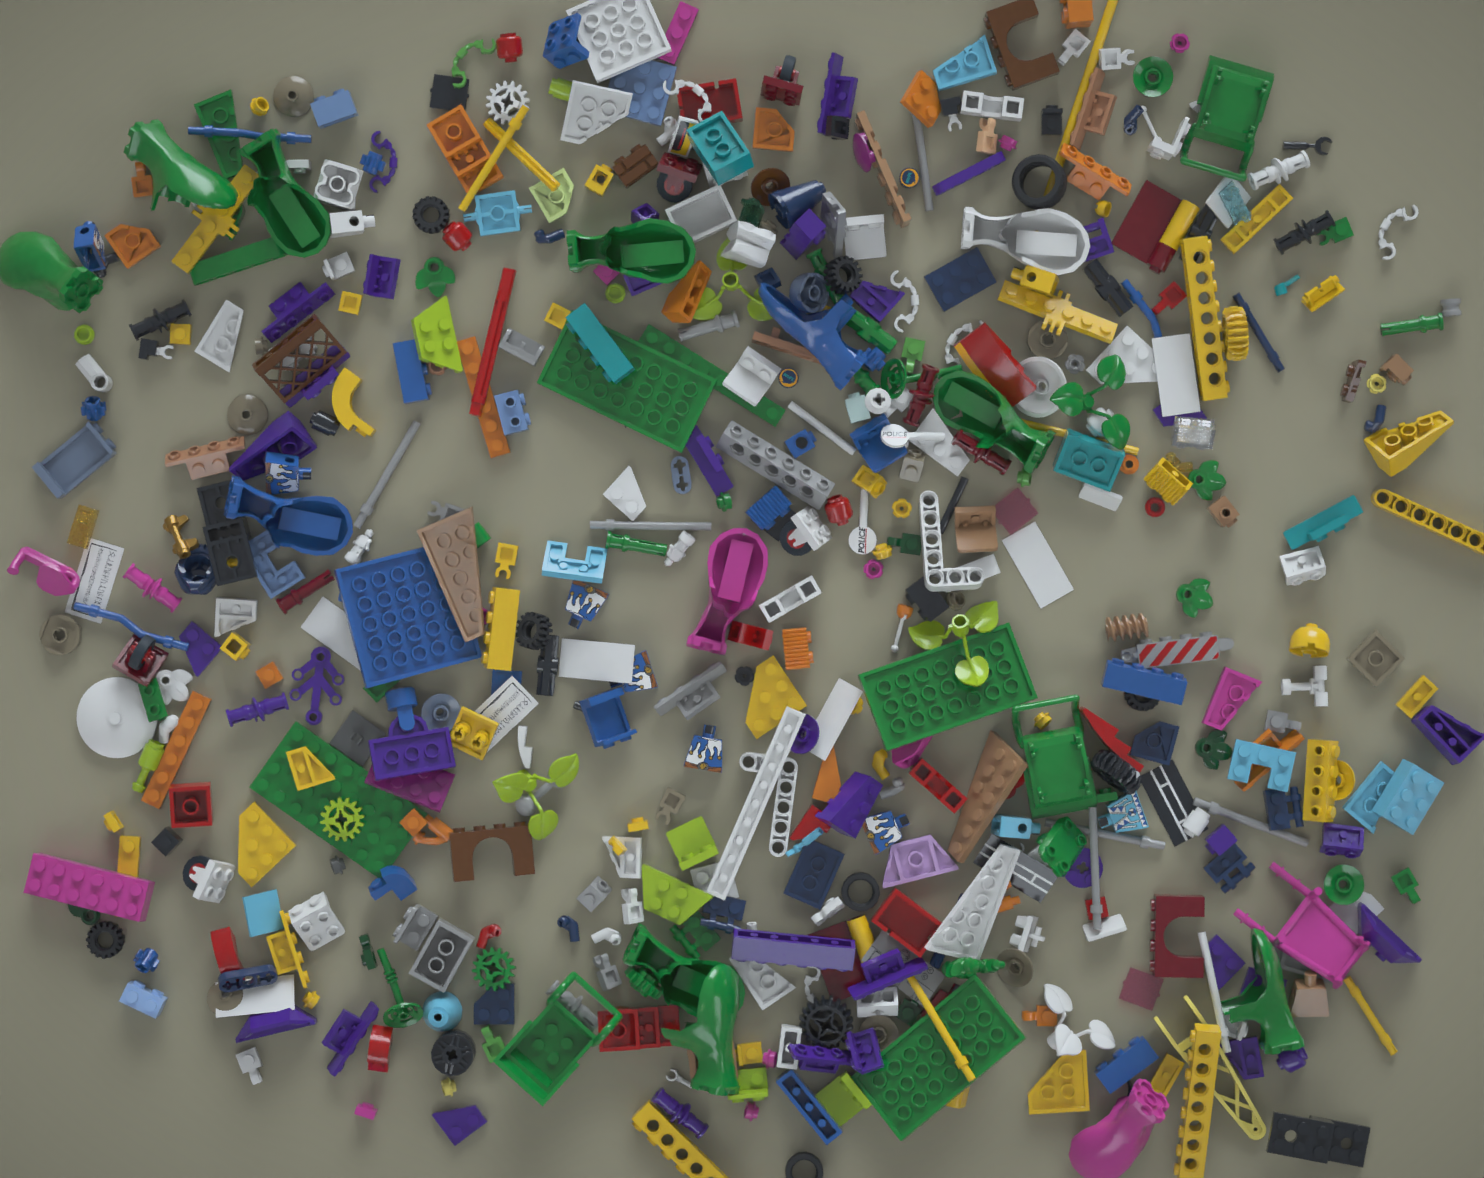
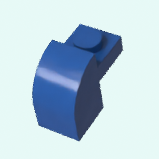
[368,865,418,901]

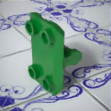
[1036,816,1087,877]

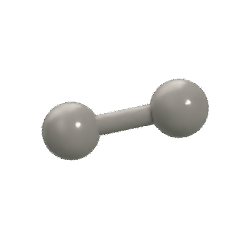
[515,775,565,816]

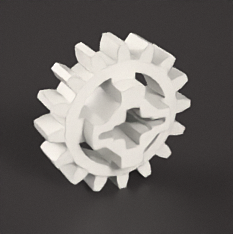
[486,80,530,125]

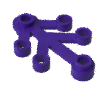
[289,647,345,725]

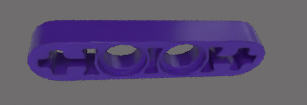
[932,151,1006,196]

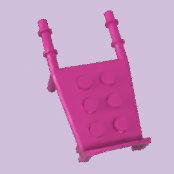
[1233,861,1371,989]

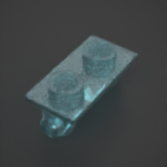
[1218,181,1252,225]

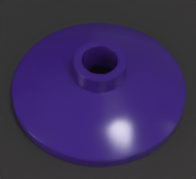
[790,714,820,754]

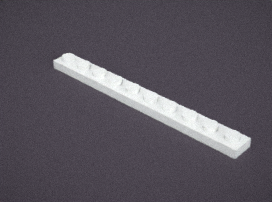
[706,706,805,900]

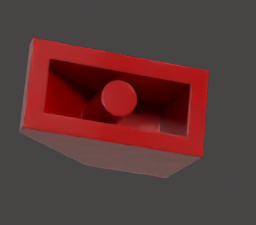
[789,804,831,841]

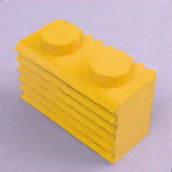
[1143,457,1193,506]

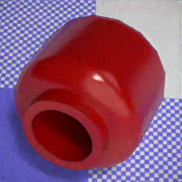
[496,33,523,63]
[442,221,472,251]
[824,494,853,526]

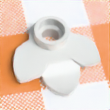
[155,669,193,705]

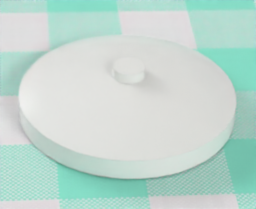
[77,677,159,758]

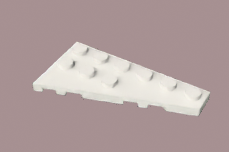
[924,843,1021,960]

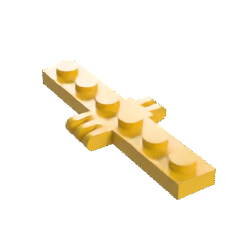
[171,164,258,274]
[997,280,1118,344]

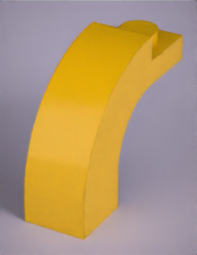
[332,367,376,437]

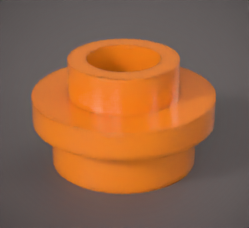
[1120,454,1139,475]

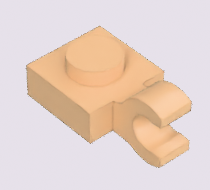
[976,118,998,155]

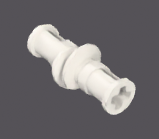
[1247,150,1310,190]
[865,388,891,414]

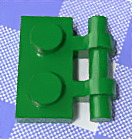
[669,911,721,959]

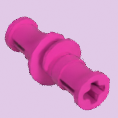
[123,563,183,613]

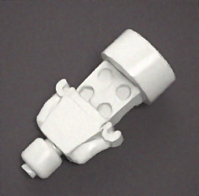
[344,529,374,565]
[664,530,696,566]

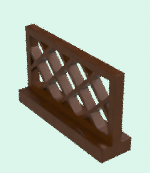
[252,314,347,404]

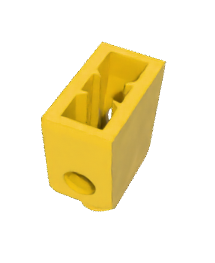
[1011,265,1059,298]

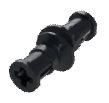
[1273,210,1336,255]
[129,299,192,341]

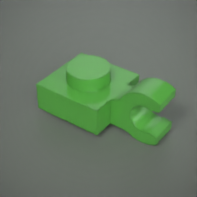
[901,337,925,374]
[481,1024,505,1063]

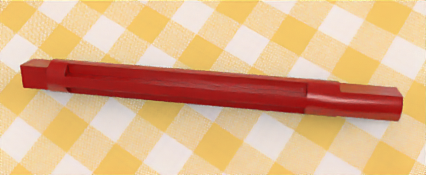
[469,267,517,417]

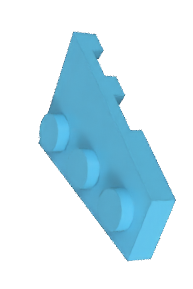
[933,35,997,91]
[1342,761,1395,834]

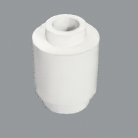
[1182,807,1210,838]

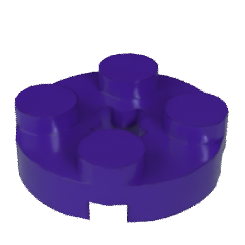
[1065,847,1103,888]

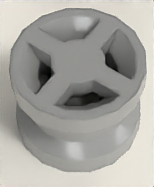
[1440,299,1462,317]

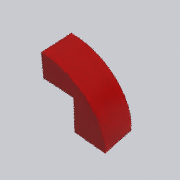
[210,927,245,983]

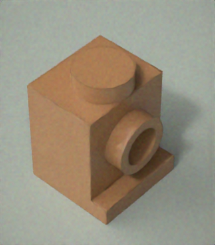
[1379,354,1414,386]

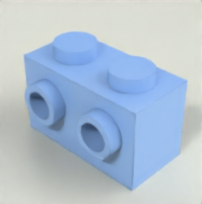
[119,980,168,1019]

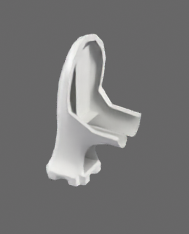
[961,207,1090,276]

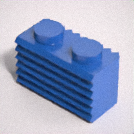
[745,485,792,530]

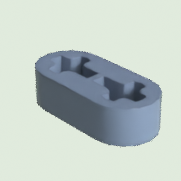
[671,456,692,494]

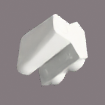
[313,159,364,211]
[720,221,776,268]

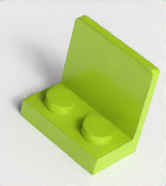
[666,816,719,871]
[728,1067,768,1103]
[815,1070,872,1126]

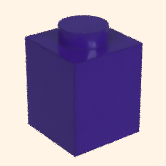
[1204,824,1238,856]

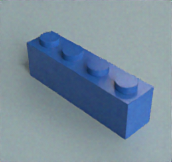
[1101,658,1188,705]
[776,1069,843,1145]

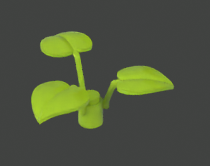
[693,238,773,321]
[908,601,999,687]
[492,753,579,840]

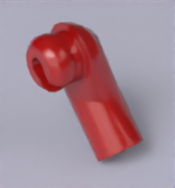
[476,924,502,949]

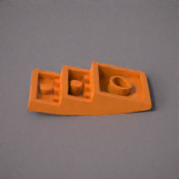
[426,104,504,194]

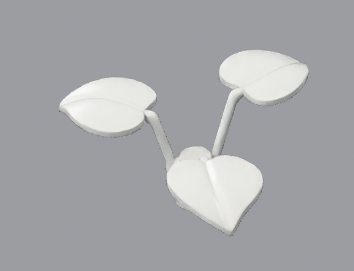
[1043,984,1116,1056]

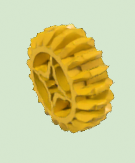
[1222,306,1249,361]

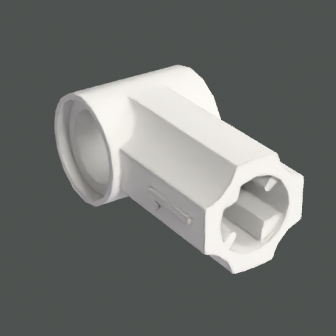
[75,354,113,393]

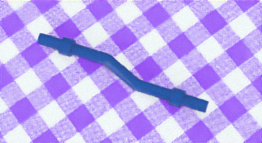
[188,125,312,144]
[1121,279,1162,338]
[74,602,189,651]

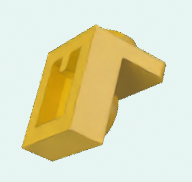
[852,465,887,499]
[735,1041,763,1066]

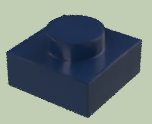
[754,267,782,288]

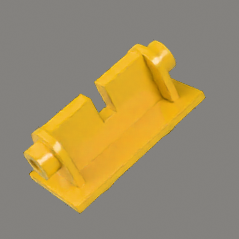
[1301,275,1345,312]

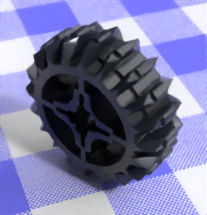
[1090,749,1143,795]
[799,995,854,1049]

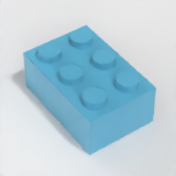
[1372,759,1444,835]

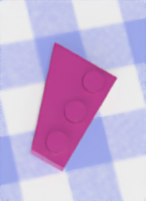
[1201,666,1262,731]

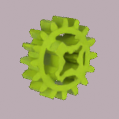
[320,797,365,842]

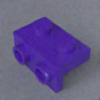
[363,254,401,300]
[845,1027,884,1074]

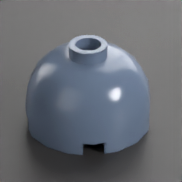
[789,273,829,313]

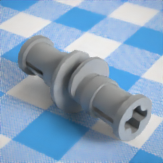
[546,980,598,1032]

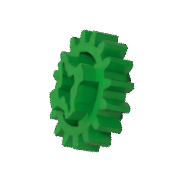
[472,947,517,992]
[624,965,663,1000]

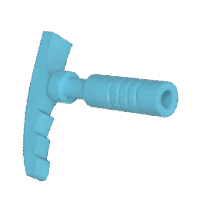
[785,827,823,857]

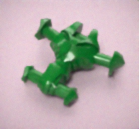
[942,957,1005,979]

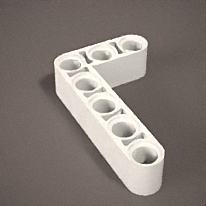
[918,490,985,592]
[739,752,798,857]

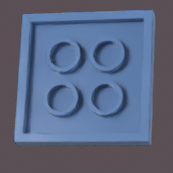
[608,60,677,126]

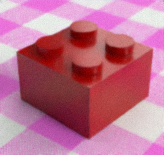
[169,782,213,828]

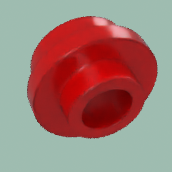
[1145,497,1165,517]

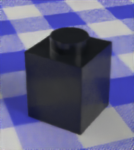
[151,826,183,857]

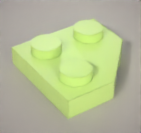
[529,168,574,223]

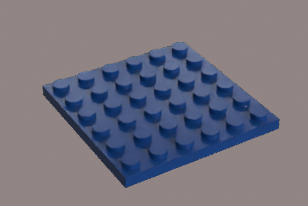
[334,547,482,689]

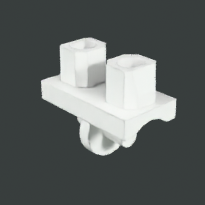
[1009,916,1045,952]

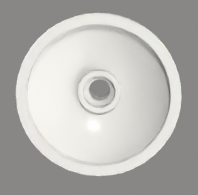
[1015,357,1067,418]

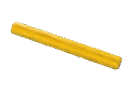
[483,118,560,192]

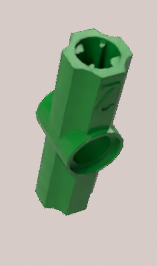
[846,307,898,355]

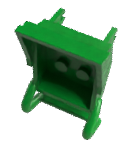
[1180,55,1274,182]
[1011,694,1098,820]
[493,971,623,1107]

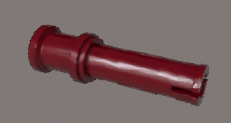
[275,569,335,615]

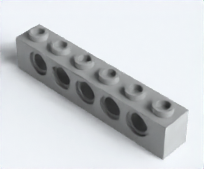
[716,420,835,510]

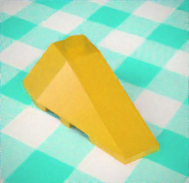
[1364,410,1454,477]

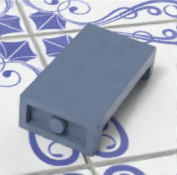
[32,421,117,499]

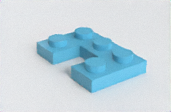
[542,541,608,584]
[1227,739,1296,792]

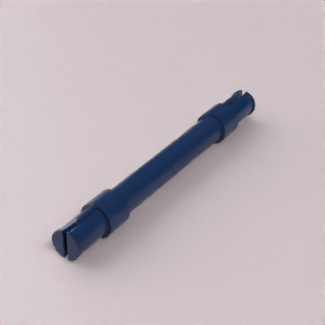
[1232,292,1285,373]

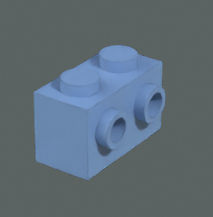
[310,89,359,129]
[494,390,531,436]

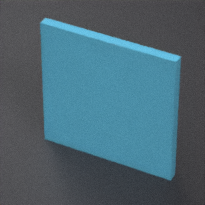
[242,889,284,937]

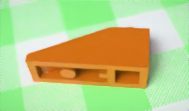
[661,260,712,323]
[812,746,841,802]

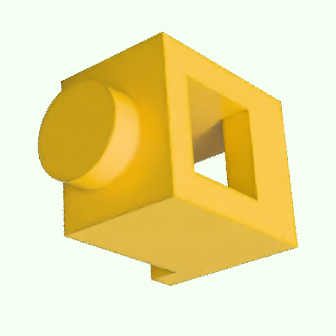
[584,164,615,197]

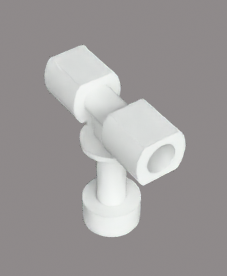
[1281,666,1328,707]

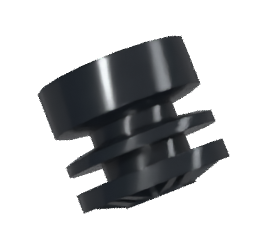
[431,1029,476,1076]

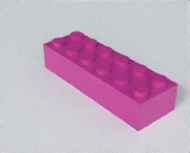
[23,853,155,922]

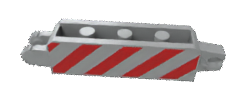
[1121,631,1234,668]

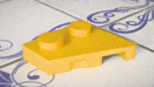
[286,746,335,791]

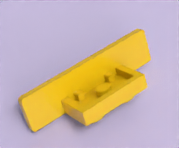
[266,910,310,989]

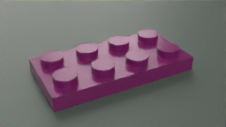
[365,765,455,813]

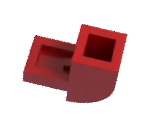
[727,621,774,651]
[367,1025,393,1073]

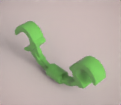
[452,38,496,89]

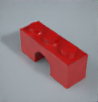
[908,757,968,814]

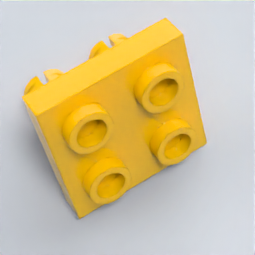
[450,706,499,761]

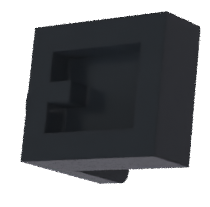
[1041,105,1063,136]
[825,115,850,140]

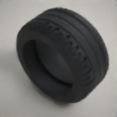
[1012,154,1067,210]

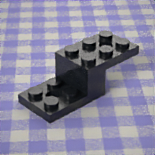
[197,480,258,586]
[1266,1111,1370,1167]

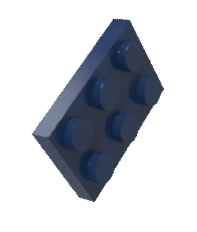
[924,247,997,312]
[783,840,845,910]

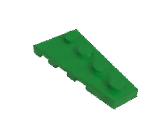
[194,89,243,180]

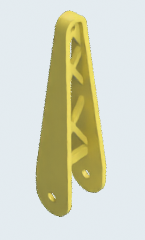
[1153,995,1266,1140]

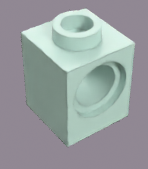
[845,392,871,424]

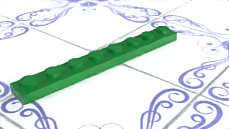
[638,324,786,427]

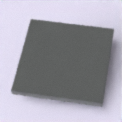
[330,710,386,766]

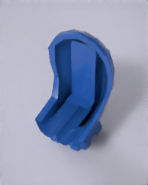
[758,283,867,391]
[224,475,353,556]

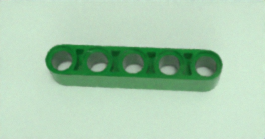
[190,237,288,286]

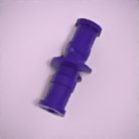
[226,692,290,727]
[651,1087,709,1139]

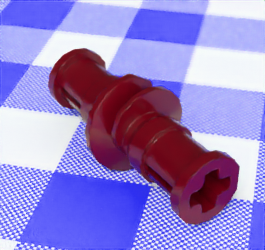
[902,364,940,427]
[951,429,1012,476]

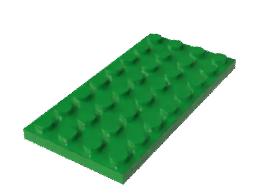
[537,310,718,453]
[858,623,1038,752]
[249,721,428,878]
[851,974,1026,1141]

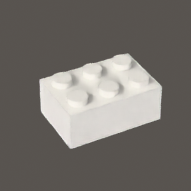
[665,185,737,243]

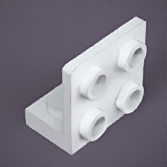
[844,214,887,260]
[722,346,781,406]

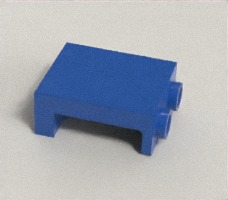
[579,687,637,749]

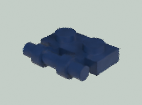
[1263,786,1304,831]
[1203,843,1256,894]
[700,896,746,935]

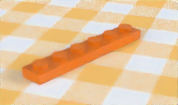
[457,336,511,458]
[141,691,212,809]

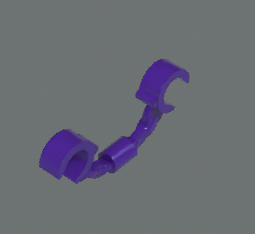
[369,131,398,193]

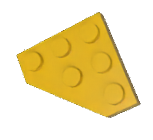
[745,655,807,739]
[238,802,296,887]
[1027,1049,1090,1115]

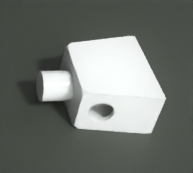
[329,210,375,238]

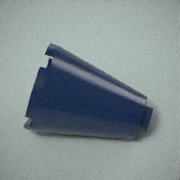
[768,180,826,229]

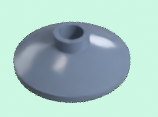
[421,693,461,731]

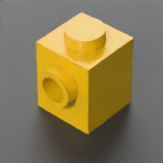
[220,632,252,661]

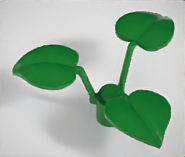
[1050,354,1130,450]

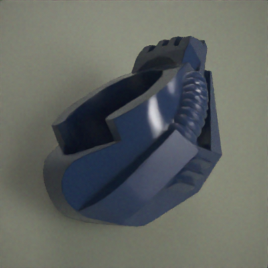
[174,544,216,595]

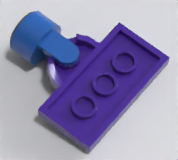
[368,686,456,781]

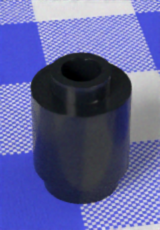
[309,410,341,436]

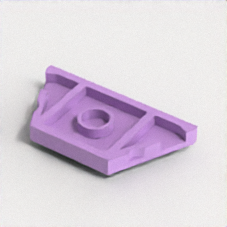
[882,834,959,889]

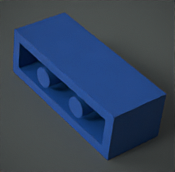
[392,339,432,404]
[1094,1036,1159,1094]

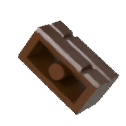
[612,144,658,189]

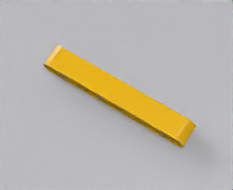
[1371,489,1484,556]

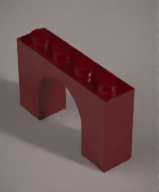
[1149,894,1205,978]

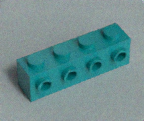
[565,303,635,384]

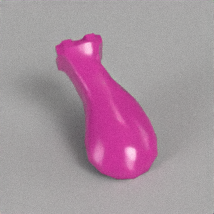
[686,528,768,656]
[1068,1078,1170,1178]

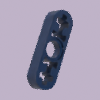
[218,964,278,992]

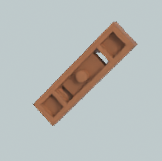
[752,327,822,365]

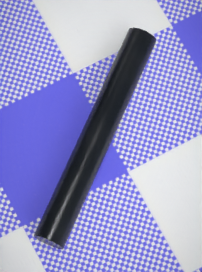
[940,477,969,534]

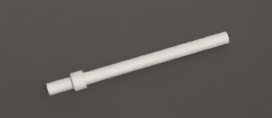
[1198,931,1231,1053]

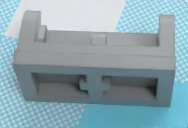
[498,328,545,366]

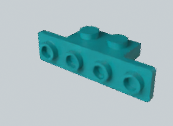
[1283,495,1363,550]

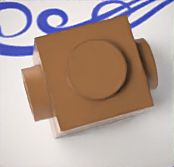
[1206,495,1240,528]

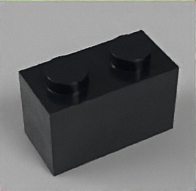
[905,575,950,622]

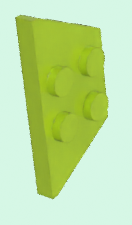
[411,296,463,373]
[642,864,714,925]

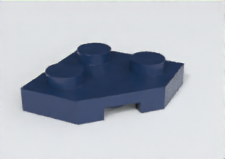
[1129,721,1179,766]
[474,983,515,1025]

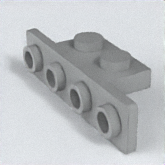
[654,661,727,720]

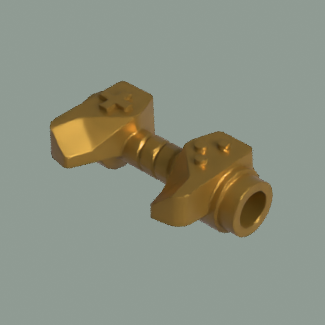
[163,515,199,559]

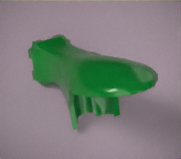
[123,119,238,211]
[566,218,696,284]
[0,231,103,314]
[1221,928,1305,1055]

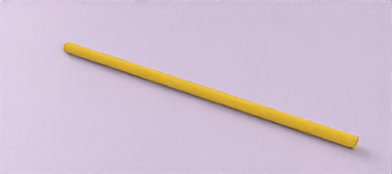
[1036,0,1118,232]

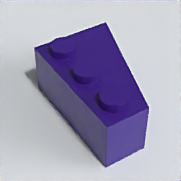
[780,208,826,260]
[1411,705,1484,765]
[815,771,883,839]

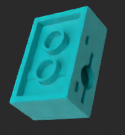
[686,111,754,186]
[1052,428,1125,492]

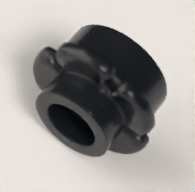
[735,666,755,686]

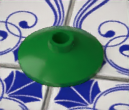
[1133,56,1173,97]
[1324,864,1364,905]

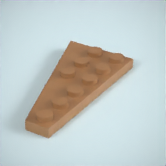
[854,110,911,228]
[417,506,485,642]
[947,730,1028,863]

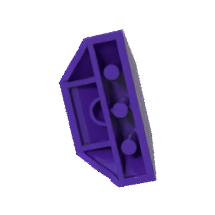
[1357,902,1422,963]
[235,1005,318,1043]

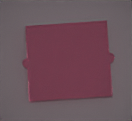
[995,487,1038,535]
[1119,967,1164,1011]

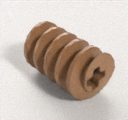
[1105,613,1149,642]

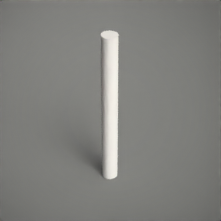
[788,401,857,455]

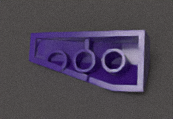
[229,411,317,481]

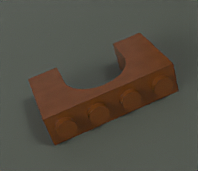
[983,0,1060,91]
[449,821,535,882]

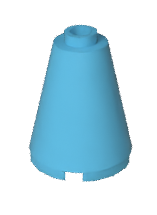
[422,991,463,1032]

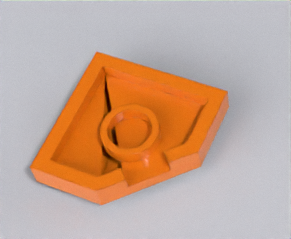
[900,70,941,128]
[753,107,795,152]
[104,224,161,269]

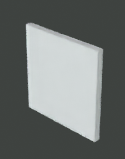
[1205,177,1251,228]

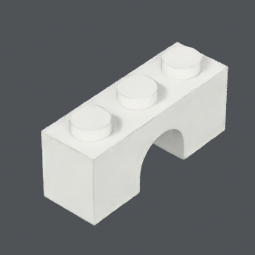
[960,91,1024,122]
[759,575,822,623]

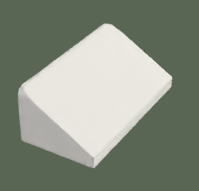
[1079,483,1123,511]
[1083,914,1127,942]

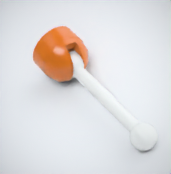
[891,604,914,653]

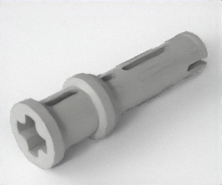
[678,310,740,342]

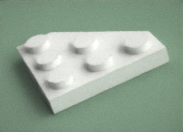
[560,80,633,144]
[1085,326,1158,384]

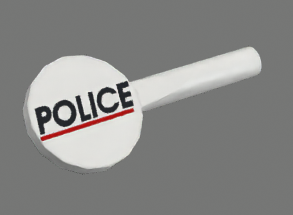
[880,424,945,448]
[848,490,877,554]

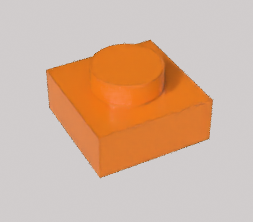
[256,661,284,689]
[399,808,428,837]

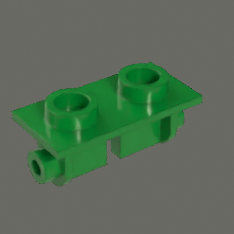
[138,678,168,723]

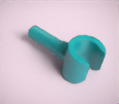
[1274,274,1300,296]

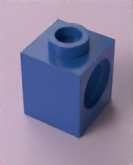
[784,429,817,459]

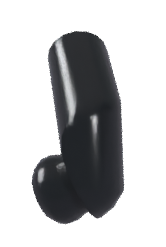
[94,252,119,278]

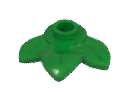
[415,257,455,298]
[1187,460,1226,500]
[1176,578,1213,618]

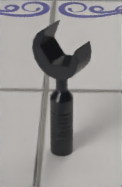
[1283,137,1332,156]

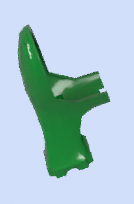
[239,129,331,258]
[933,370,1056,474]
[622,923,745,1017]
[661,963,740,1096]

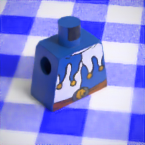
[74,221,106,272]
[265,452,311,495]
[565,580,610,629]
[609,650,658,692]
[684,724,722,773]
[862,810,910,855]

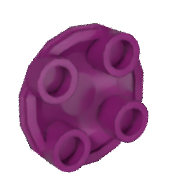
[852,132,876,173]

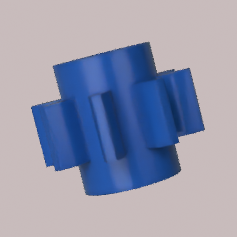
[360,151,386,175]
[863,347,886,372]
[80,396,107,421]
[133,948,160,973]

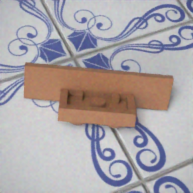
[1070,67,1117,150]
[165,436,245,480]

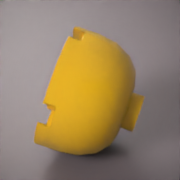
[1289,623,1330,658]

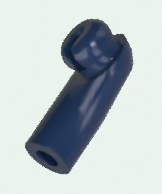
[534,229,565,244]
[1364,405,1386,433]

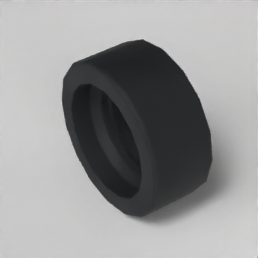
[841,872,880,912]
[785,1152,823,1178]

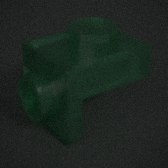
[738,198,765,228]

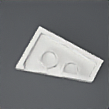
[195,300,244,372]
[909,408,970,477]
[729,958,796,1010]

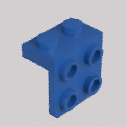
[543,13,590,69]
[849,413,907,473]

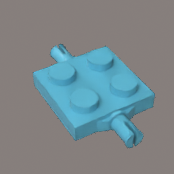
[463,190,532,237]

